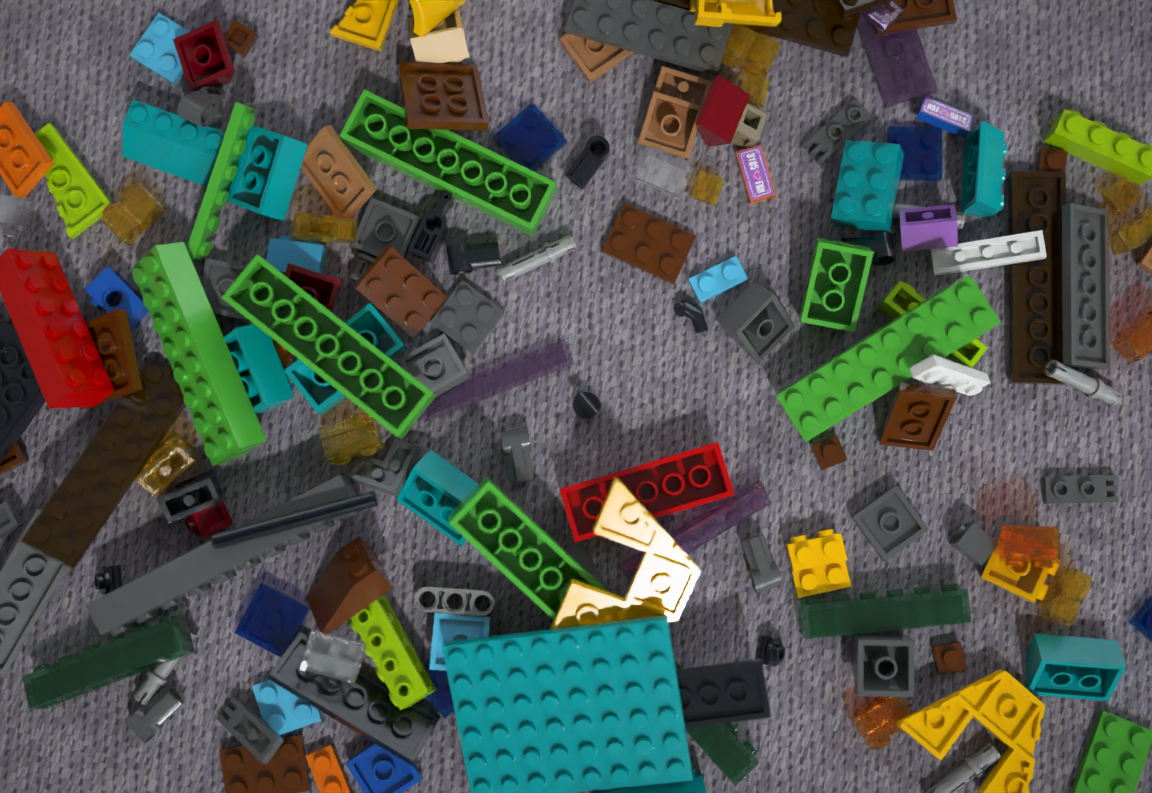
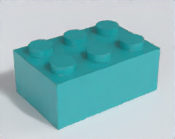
[831,140,904,232]

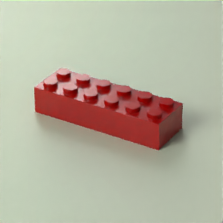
[0,249,114,409]
[559,442,735,542]

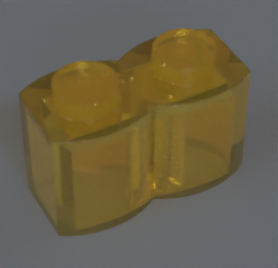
[722,24,781,79]
[100,182,167,246]
[1109,206,1152,255]
[292,213,357,243]
[1039,566,1092,627]

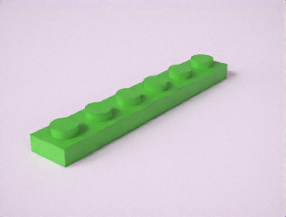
[187,102,255,260]

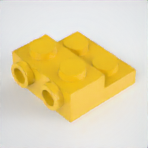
[981,528,1061,604]
[784,529,851,598]

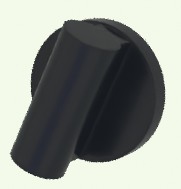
[573,391,600,419]
[94,565,122,595]
[757,635,785,667]

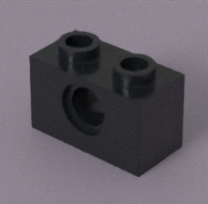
[157,469,223,523]

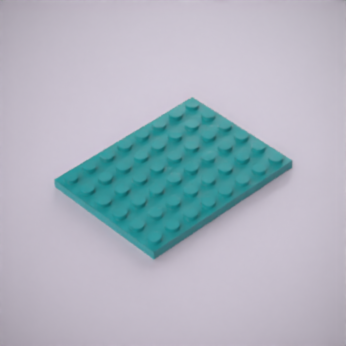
[442,616,693,793]

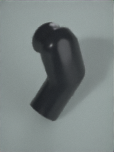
[674,300,708,334]

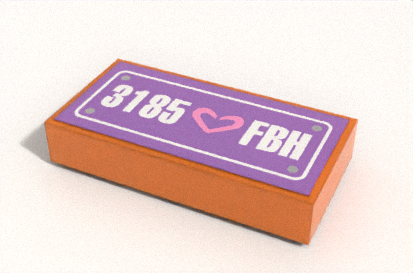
[735,145,776,204]

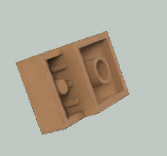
[638,66,713,159]

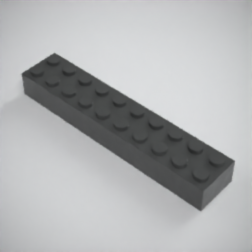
[86,475,359,637]

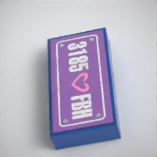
[916,95,974,138]

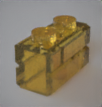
[318,412,384,465]
[135,431,196,496]

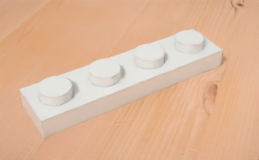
[930,230,1047,276]
[909,355,991,396]

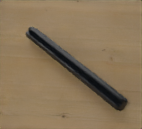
[211,491,378,549]

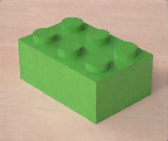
[799,237,874,332]

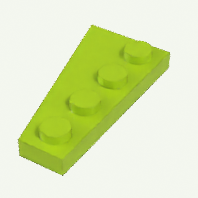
[35,123,115,239]

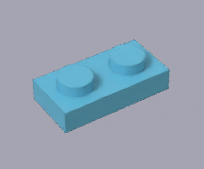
[688,256,748,304]

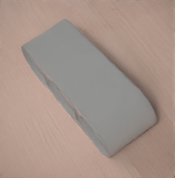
[414,587,496,616]

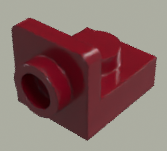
[185,499,233,538]

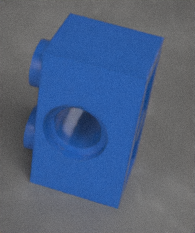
[85,267,149,330]

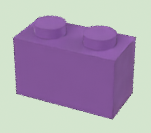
[899,204,958,252]

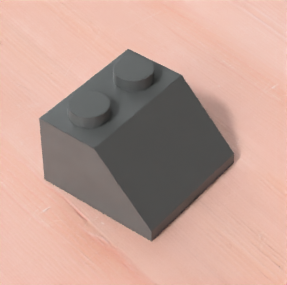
[716,282,795,364]
[851,634,915,697]

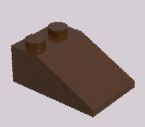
[306,536,393,637]

